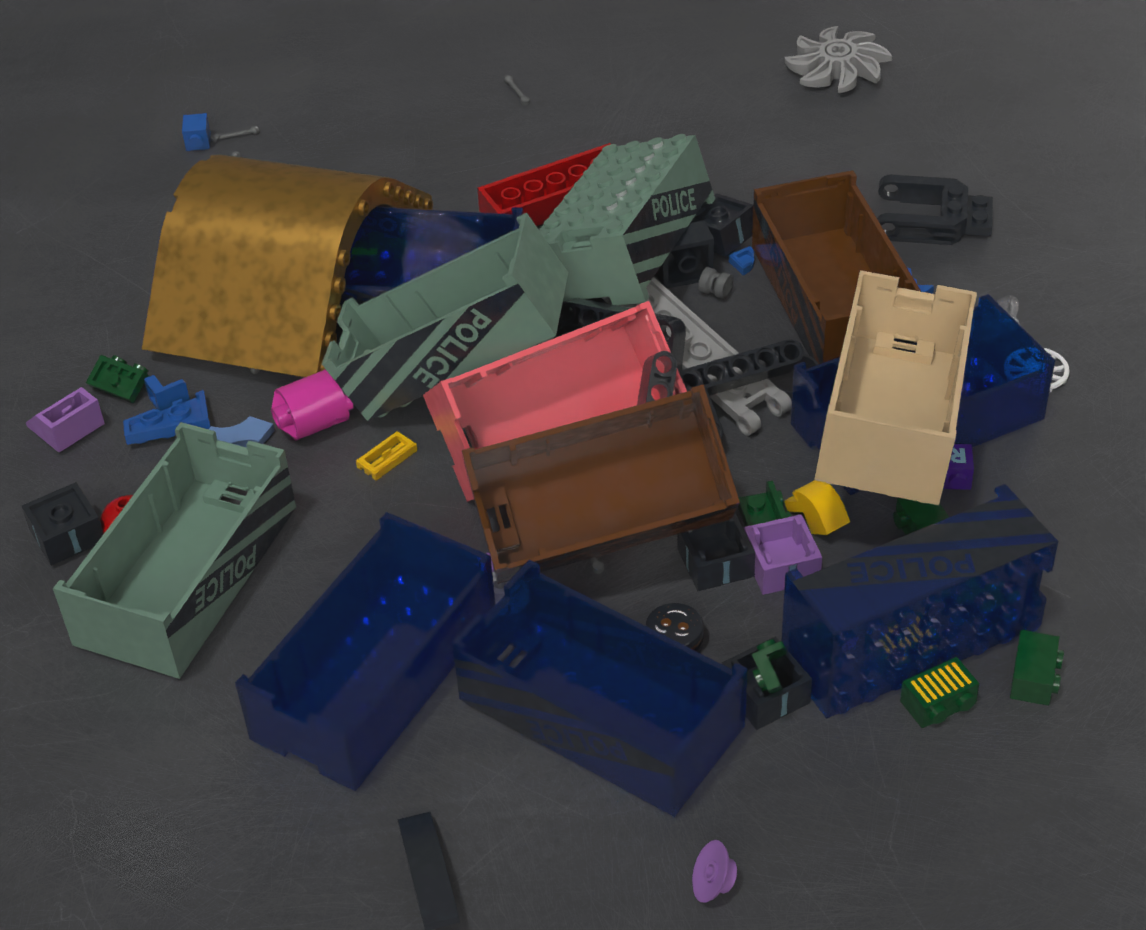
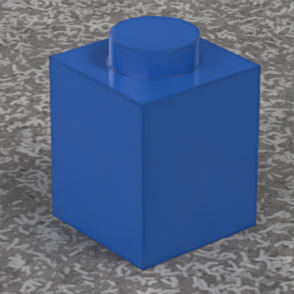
[182,113,211,151]

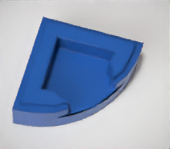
[729,246,754,275]

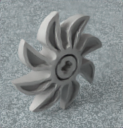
[785,26,892,93]

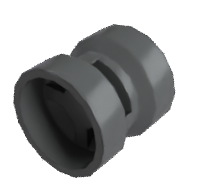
[698,267,733,299]

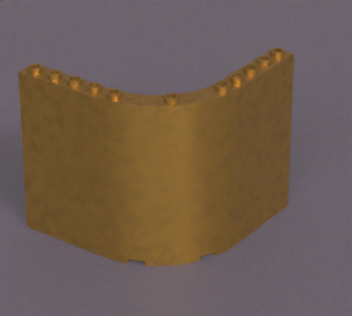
[142,155,433,377]

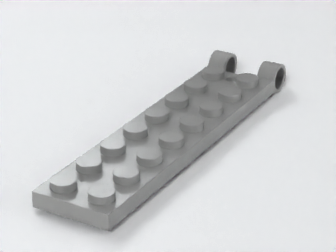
[601,277,792,436]

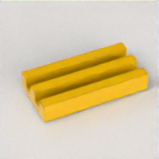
[356,431,417,481]

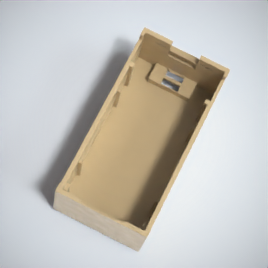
[815,270,977,505]

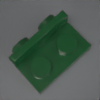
[86,355,150,404]
[738,481,791,527]

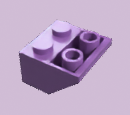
[26,387,105,452]

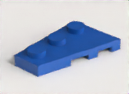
[123,390,210,445]

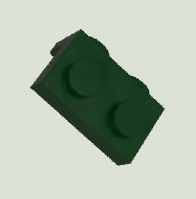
[752,639,788,694]

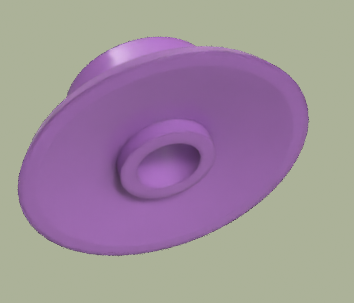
[692,840,737,903]

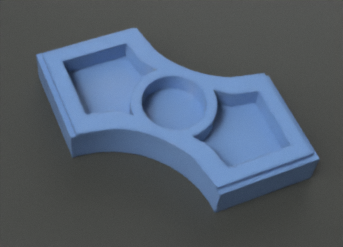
[209,416,275,448]

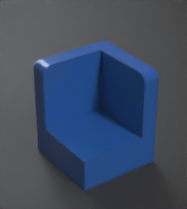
[144,375,190,411]

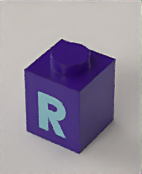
[943,444,974,490]

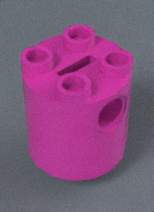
[271,370,354,441]

